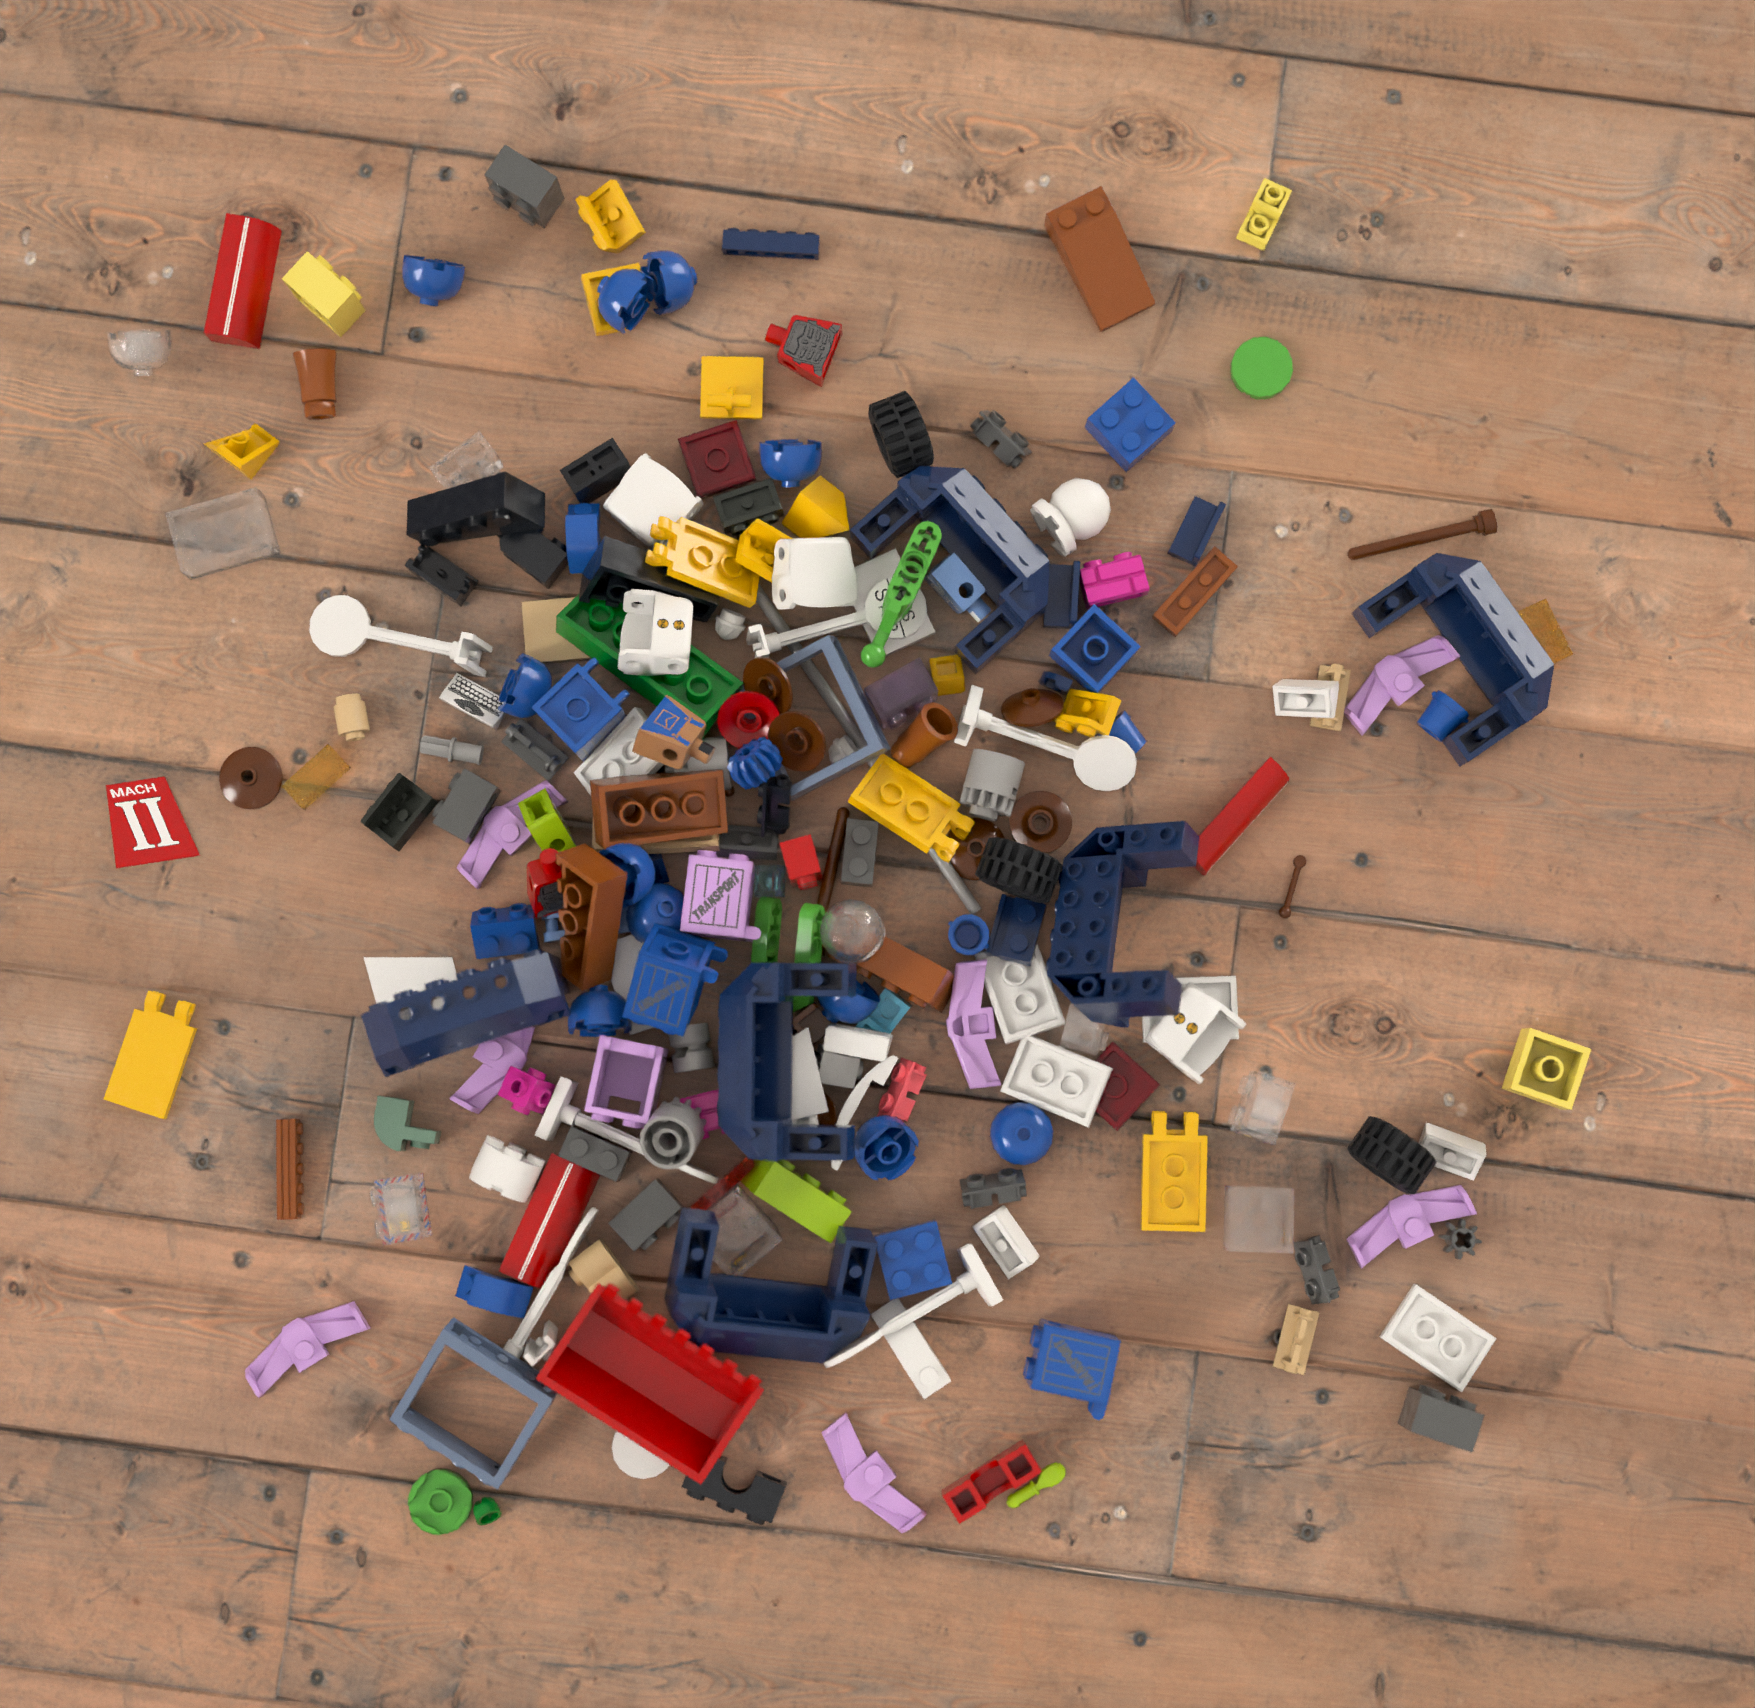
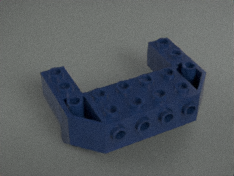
[850,466,1050,674]
[1351,553,1554,766]
[1046,821,1199,1028]
[361,949,571,1077]
[717,963,856,1161]
[664,1207,878,1363]

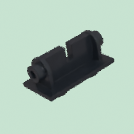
[757,774,792,837]

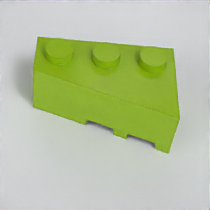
[740,1159,852,1244]

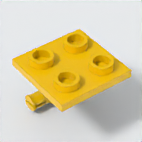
[700,356,764,419]

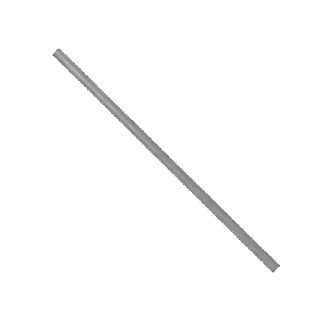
[756,584,982,914]

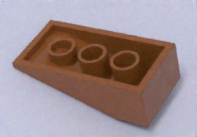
[1044,186,1156,332]
[590,769,728,850]

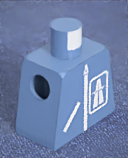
[924,552,991,622]

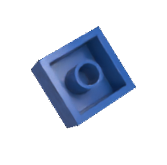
[1085,377,1176,473]
[1049,604,1141,693]
[874,1219,952,1300]

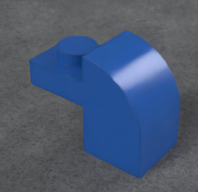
[565,503,601,574]
[455,1265,534,1318]

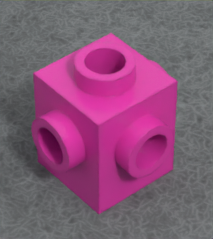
[497,1065,556,1116]

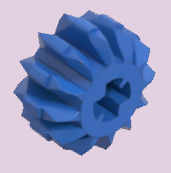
[727,737,783,790]

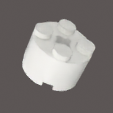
[469,1135,546,1203]

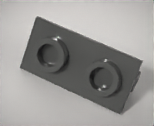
[970,410,1032,469]
[501,718,569,781]
[959,1168,1027,1209]
[1293,1235,1340,1304]

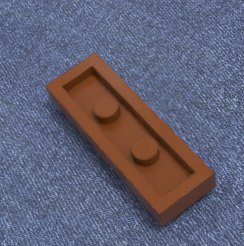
[1152,546,1238,637]

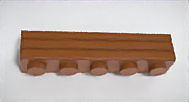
[276,1119,304,1220]

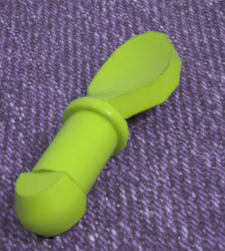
[1006,1463,1066,1508]

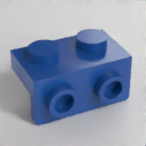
[470,903,540,959]

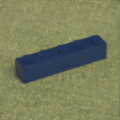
[722,228,820,260]

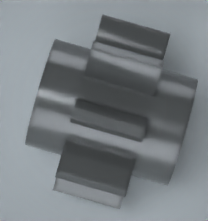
[1439,1219,1482,1260]

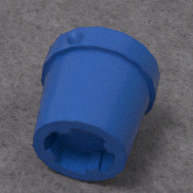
[1417,690,1469,742]
[1096,710,1147,753]
[948,914,989,955]

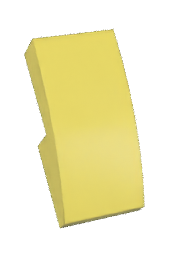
[1236,178,1292,251]

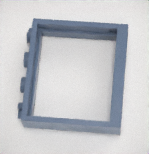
[741,635,891,801]
[389,1317,558,1490]

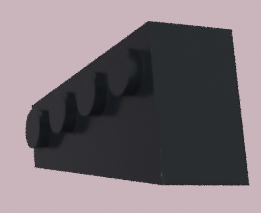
[406,471,545,546]
[578,536,720,622]

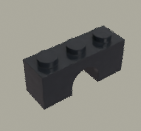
[682,1456,787,1525]

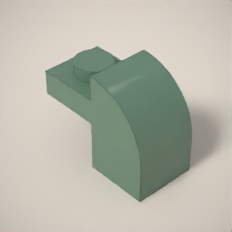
[374,1096,441,1152]

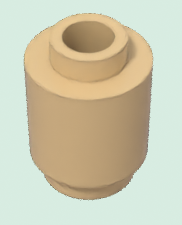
[333,694,370,742]

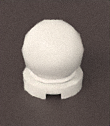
[1030,478,1111,557]

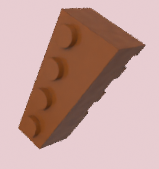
[556,843,627,991]
[822,912,954,1013]

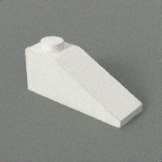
[871,1298,951,1399]

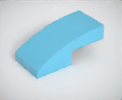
[855,988,912,1033]

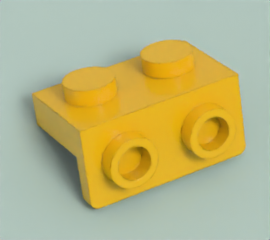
[575,179,646,254]
[735,519,792,583]
[1053,689,1121,738]

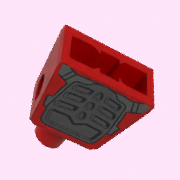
[765,315,842,387]
[527,848,564,919]

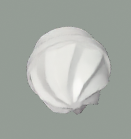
[715,608,746,640]
[828,735,859,764]

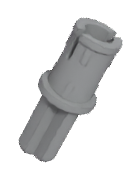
[419,735,484,765]

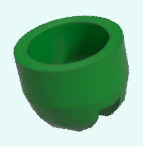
[473,1497,501,1525]

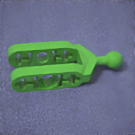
[861,521,942,668]
[751,896,825,1013]

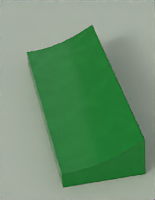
[556,594,744,739]

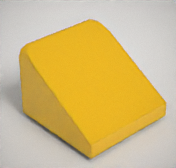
[929,655,965,696]

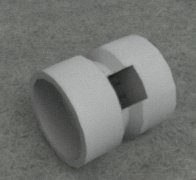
[668,1023,715,1073]

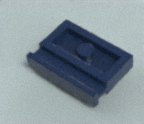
[986,894,1047,966]

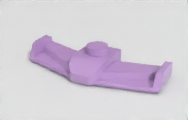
[1344,635,1460,736]
[456,780,568,889]
[946,959,1002,1089]
[449,1027,535,1114]
[1347,1185,1477,1268]
[245,1301,371,1398]
[821,1412,927,1533]

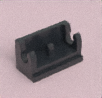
[560,437,631,504]
[405,545,479,606]

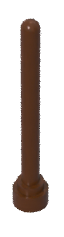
[1348,509,1497,560]
[817,807,850,956]

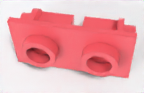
[877,1057,927,1122]

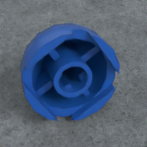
[641,250,697,315]
[402,255,465,306]
[597,269,656,334]
[759,439,822,487]
[498,653,552,718]
[599,843,655,908]
[626,883,684,943]
[817,980,881,1024]
[568,985,632,1037]
[990,1102,1054,1166]
[855,1115,919,1181]

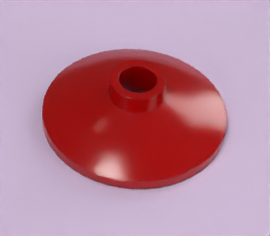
[717,691,780,749]

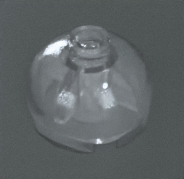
[107,329,172,376]
[820,899,885,964]

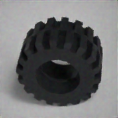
[868,391,934,478]
[975,837,1063,903]
[1347,1116,1436,1195]

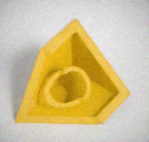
[203,423,280,480]
[782,475,849,538]

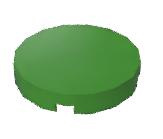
[1230,337,1293,400]
[408,1469,473,1535]

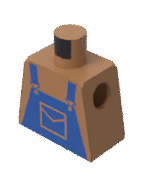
[632,695,715,769]

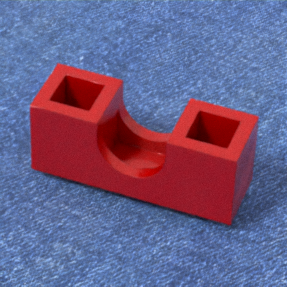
[780,834,823,891]
[941,1439,1042,1524]

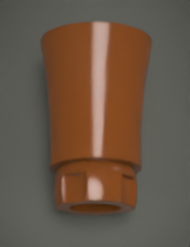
[293,348,337,420]
[891,702,958,768]

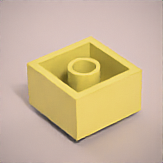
[282,251,366,337]
[1501,1028,1591,1110]

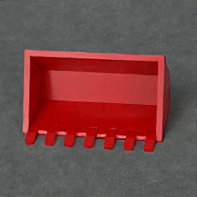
[536,1283,764,1485]

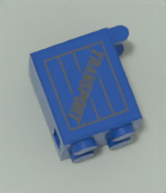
[531,657,630,762]
[622,923,728,1037]
[1023,1318,1121,1420]

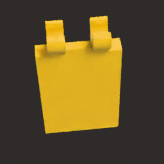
[645,516,760,608]
[848,753,975,863]
[103,990,198,1119]
[1140,1111,1208,1232]

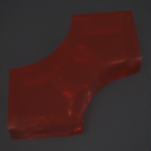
[687,1156,756,1210]

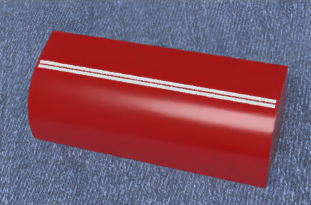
[204,213,282,349]
[1193,756,1289,876]
[499,1152,600,1289]

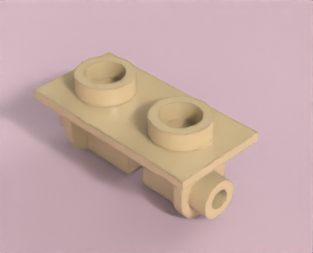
[1310,664,1351,731]
[1273,1304,1320,1375]

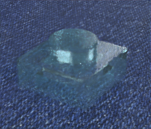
[754,865,786,898]

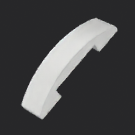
[831,1055,898,1170]

